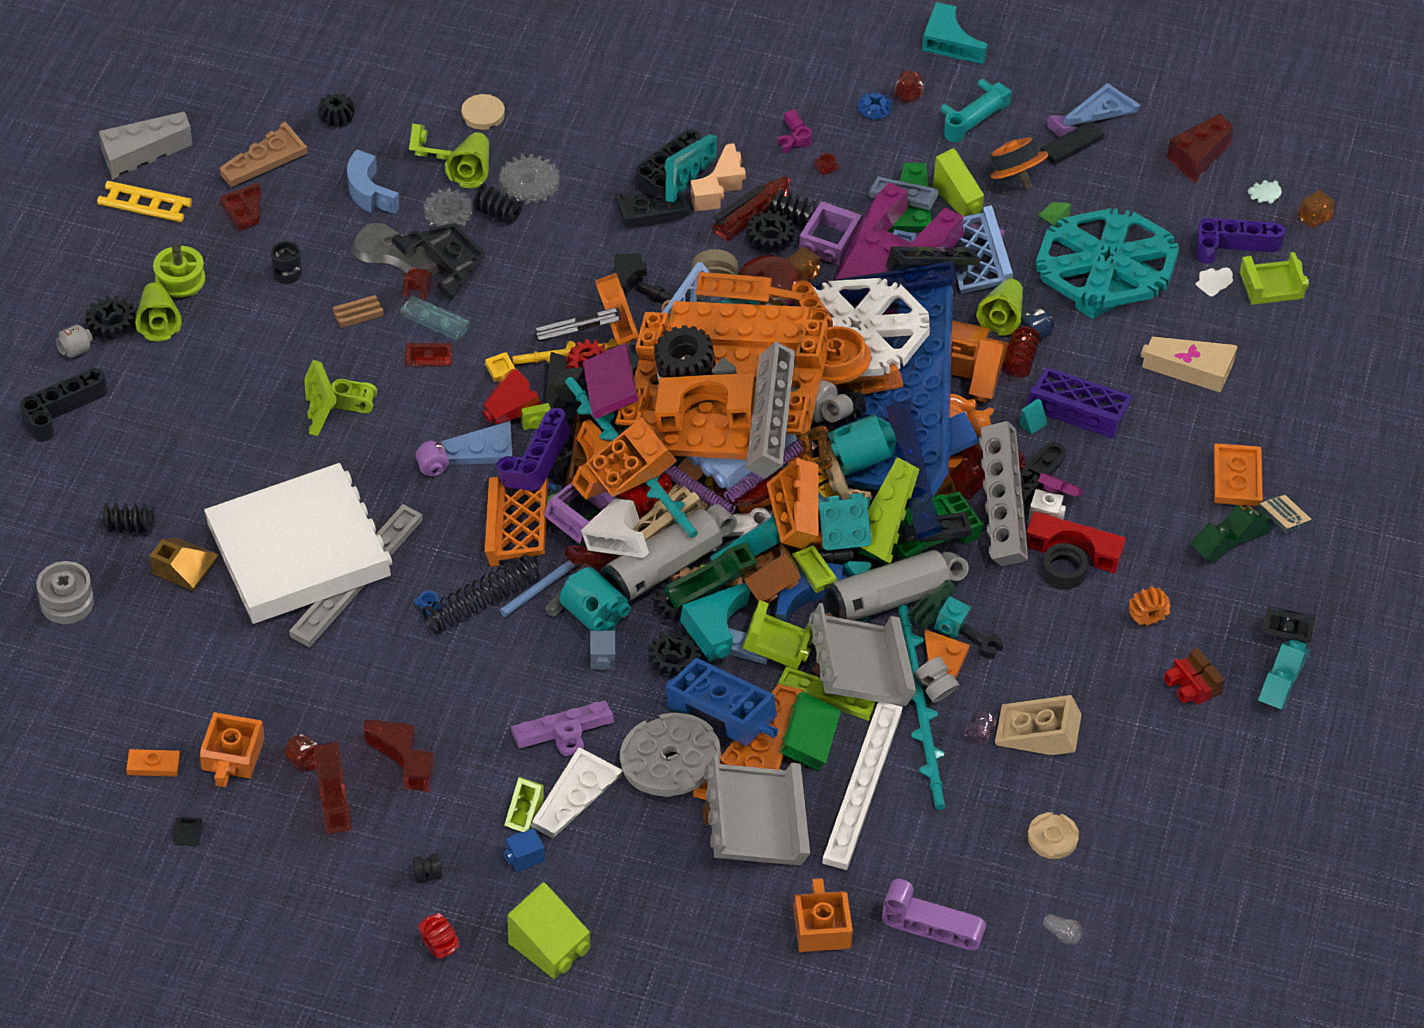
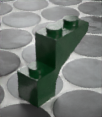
[1190,505,1273,562]
[664,542,758,609]

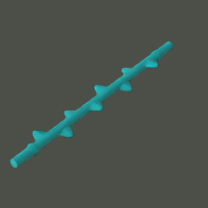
[565,377,698,538]
[898,605,945,810]

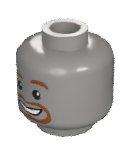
[56,324,93,358]

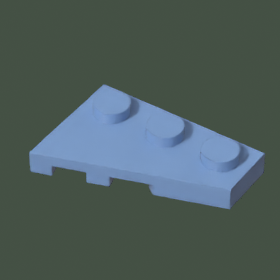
[441,421,512,465]

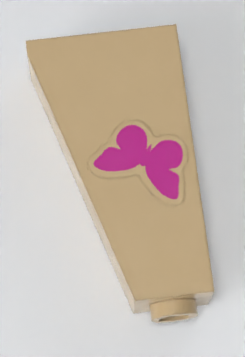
[1141,337,1238,393]

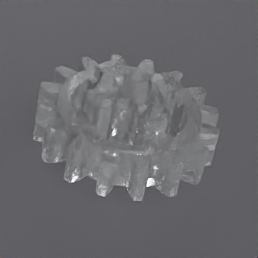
[424,188,472,227]

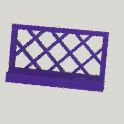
[1027,367,1133,438]

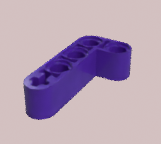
[1196,218,1285,264]
[496,408,570,491]

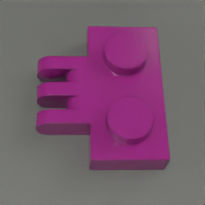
[1038,473,1084,497]

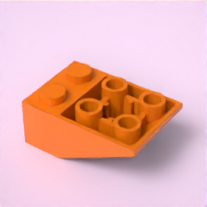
[951,320,990,379]
[586,417,677,497]

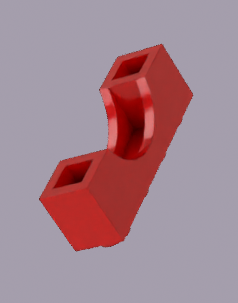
[1026,511,1126,574]

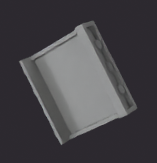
[809,603,916,706]
[704,755,810,866]

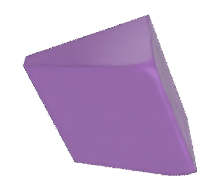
[1047,115,1077,137]

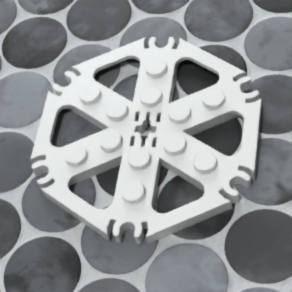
[813,278,930,377]

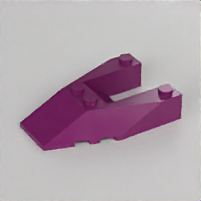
[834,182,964,302]

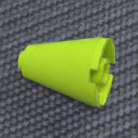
[445,133,489,189]
[976,279,1023,336]
[135,282,182,342]

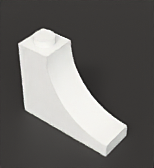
[581,499,649,558]

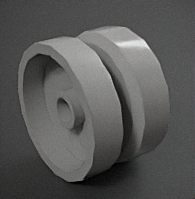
[36,561,94,624]

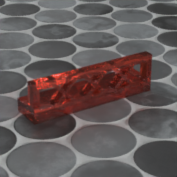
[712,175,789,242]

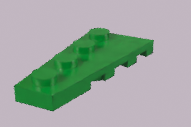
[887,163,931,232]

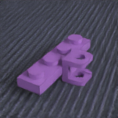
[511,700,614,756]

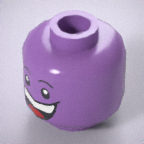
[415,441,449,476]

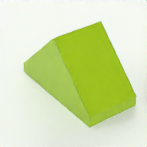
[505,777,544,832]

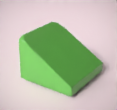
[1039,202,1071,227]

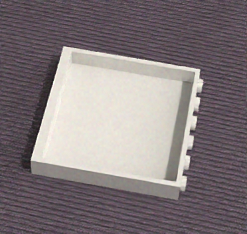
[204,463,392,624]

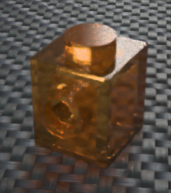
[1298,190,1335,229]
[784,246,820,283]

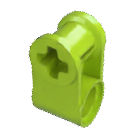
[332,379,377,414]

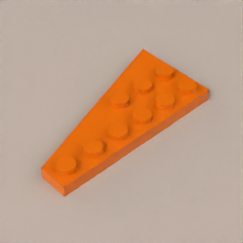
[693,684,802,800]

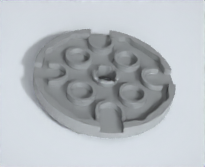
[620,713,721,797]

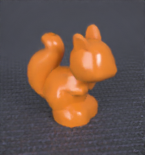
[950,394,994,437]

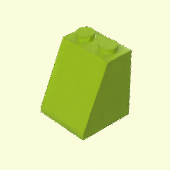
[507,882,590,979]

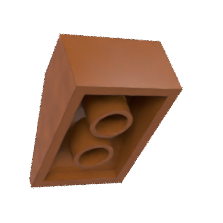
[743,541,801,603]

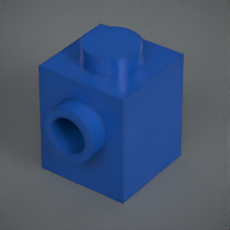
[503,828,545,873]

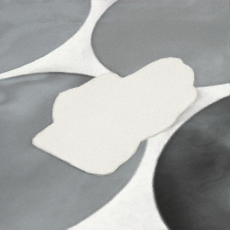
[1196,267,1233,296]

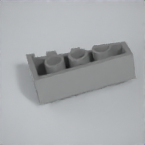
[99,112,193,180]

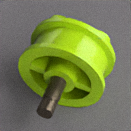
[153,243,205,298]

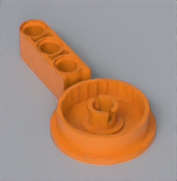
[792,281,871,384]

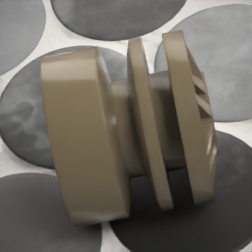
[691,249,738,301]

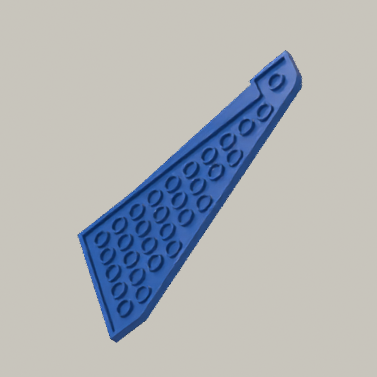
[815,272,953,501]

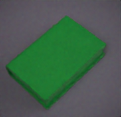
[780,692,841,771]

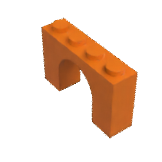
[655,373,756,432]

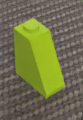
[933,148,984,217]

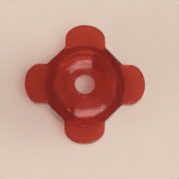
[814,153,840,174]

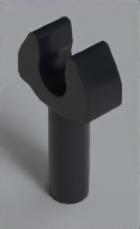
[961,624,1003,659]

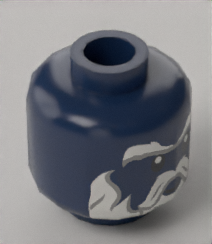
[1018,309,1054,342]

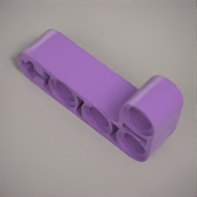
[882,879,986,950]

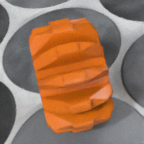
[1128,586,1170,627]

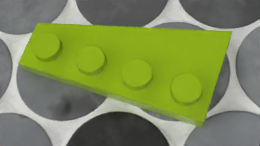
[861,457,920,564]

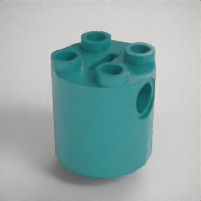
[827,413,897,476]
[559,567,631,631]

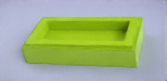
[792,545,837,593]

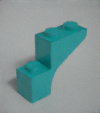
[710,513,780,561]
[1258,639,1311,709]

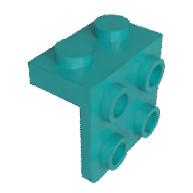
[818,493,871,550]

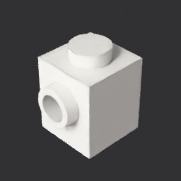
[1028,489,1066,522]

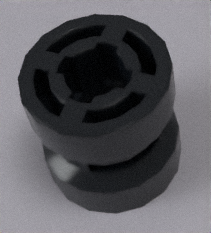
[412,853,442,883]

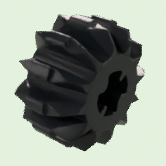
[318,93,355,128]

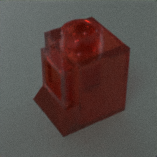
[403,268,432,299]

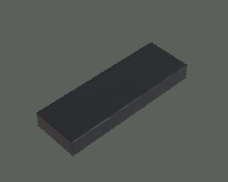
[1040,122,1105,165]

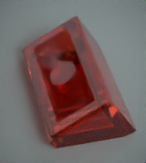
[406,343,452,366]

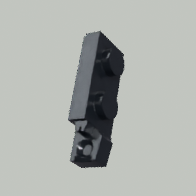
[902,512,972,542]

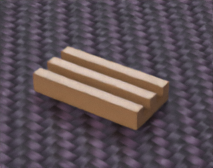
[333,295,384,328]

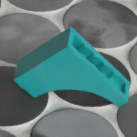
[922,2,987,64]
[680,582,750,661]

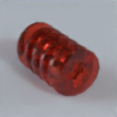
[1003,326,1041,378]

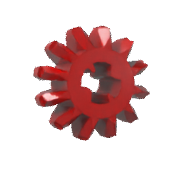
[418,913,459,959]

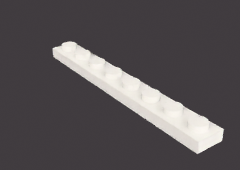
[823,702,903,870]

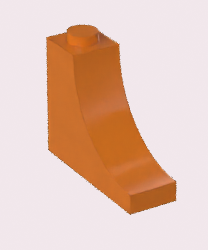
[969,338,1010,402]
[834,364,903,395]

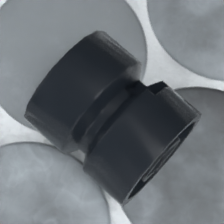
[271,241,302,284]

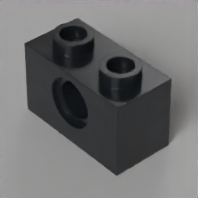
[1262,606,1316,643]

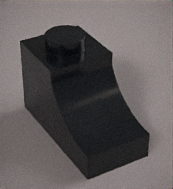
[614,253,647,297]

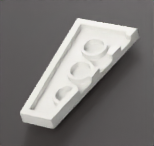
[531,747,623,838]

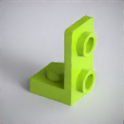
[409,124,453,159]
[522,403,551,430]

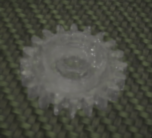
[499,154,560,205]

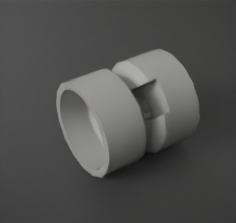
[914,656,960,703]

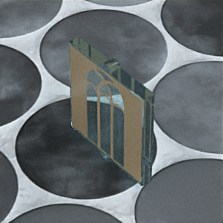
[1257,494,1312,533]

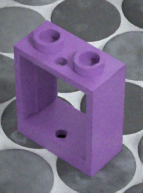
[799,201,862,265]
[544,482,618,544]

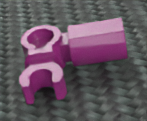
[777,109,812,153]

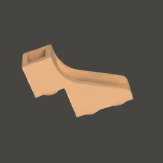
[690,143,746,212]

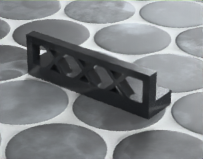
[886,246,981,271]

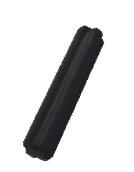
[714,185,768,226]

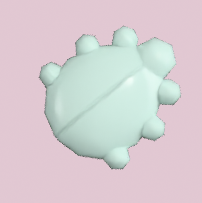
[1248,180,1282,203]

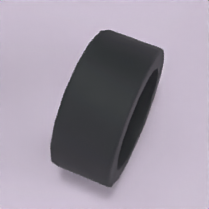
[1041,543,1088,589]

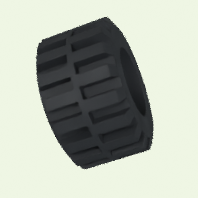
[654,325,716,378]

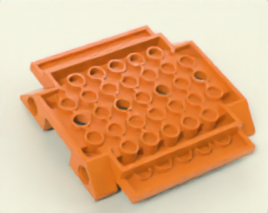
[616,301,827,460]

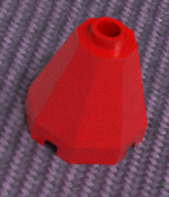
[482,368,541,424]

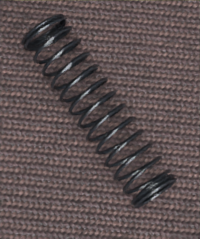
[422,554,540,635]

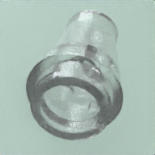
[1043,913,1083,945]

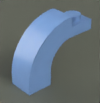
[347,149,399,214]

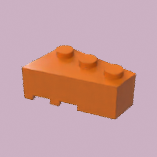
[766,458,818,549]

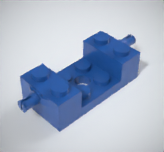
[665,658,779,746]

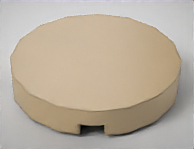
[461,94,505,130]
[1028,812,1079,859]

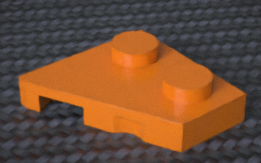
[924,630,970,679]

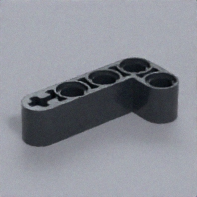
[636,129,701,198]
[20,368,107,442]

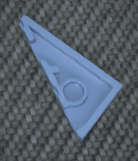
[1063,83,1140,126]

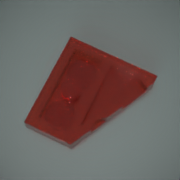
[220,182,261,231]

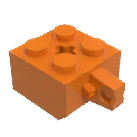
[200,712,265,787]
[793,879,853,952]

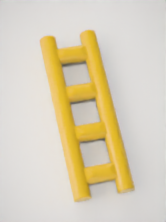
[97,181,192,223]

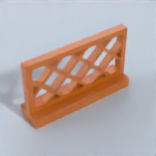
[696,272,802,302]
[485,477,548,567]

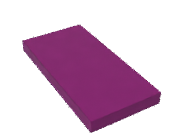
[583,343,638,419]

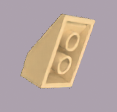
[995,695,1082,755]

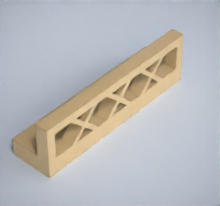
[618,486,703,556]

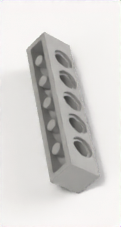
[746,342,795,478]
[979,421,1028,567]

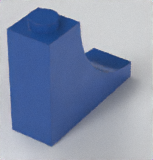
[776,563,847,622]

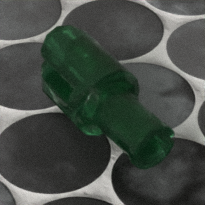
[907,579,957,631]

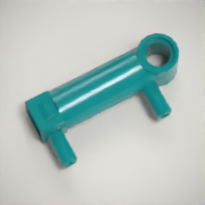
[940,79,1012,142]

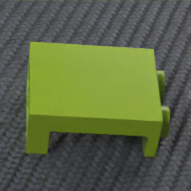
[1240,252,1309,305]
[742,600,813,669]

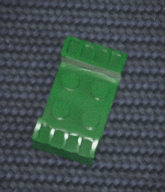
[895,491,984,560]

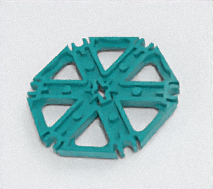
[1036,208,1179,308]

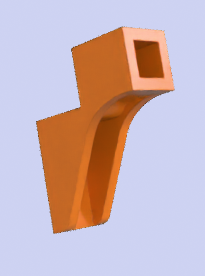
[595,273,639,345]

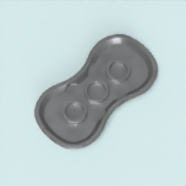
[351,223,443,278]

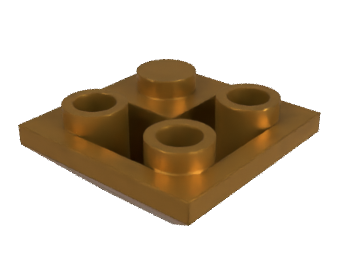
[149,537,219,591]

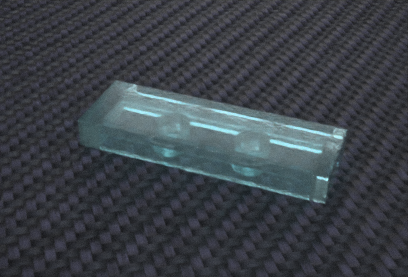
[400,295,470,341]

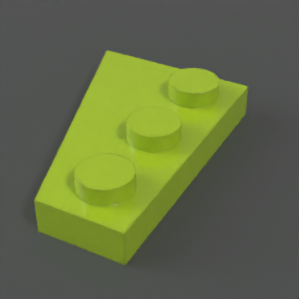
[304,360,336,436]

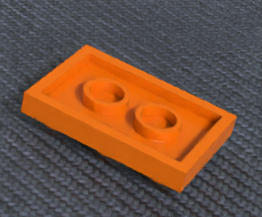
[1213,443,1263,507]

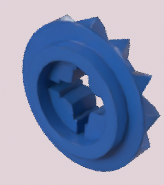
[858,91,892,119]

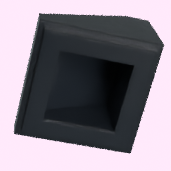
[173,817,203,846]

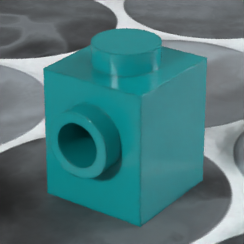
[934,596,971,640]

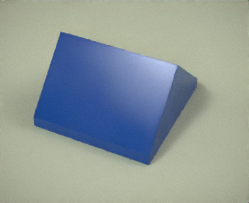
[949,411,979,456]

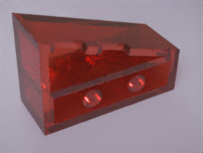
[1167,113,1234,183]

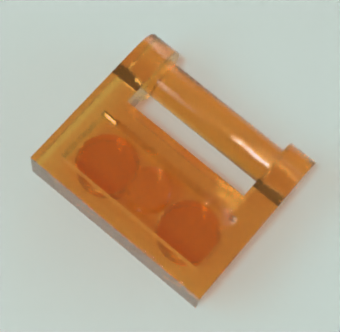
[788,426,833,470]

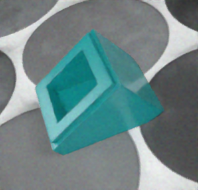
[1020,399,1047,434]

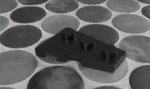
[615,193,690,227]

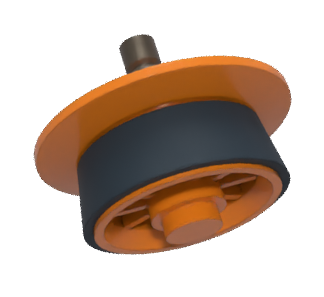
[989,137,1048,190]

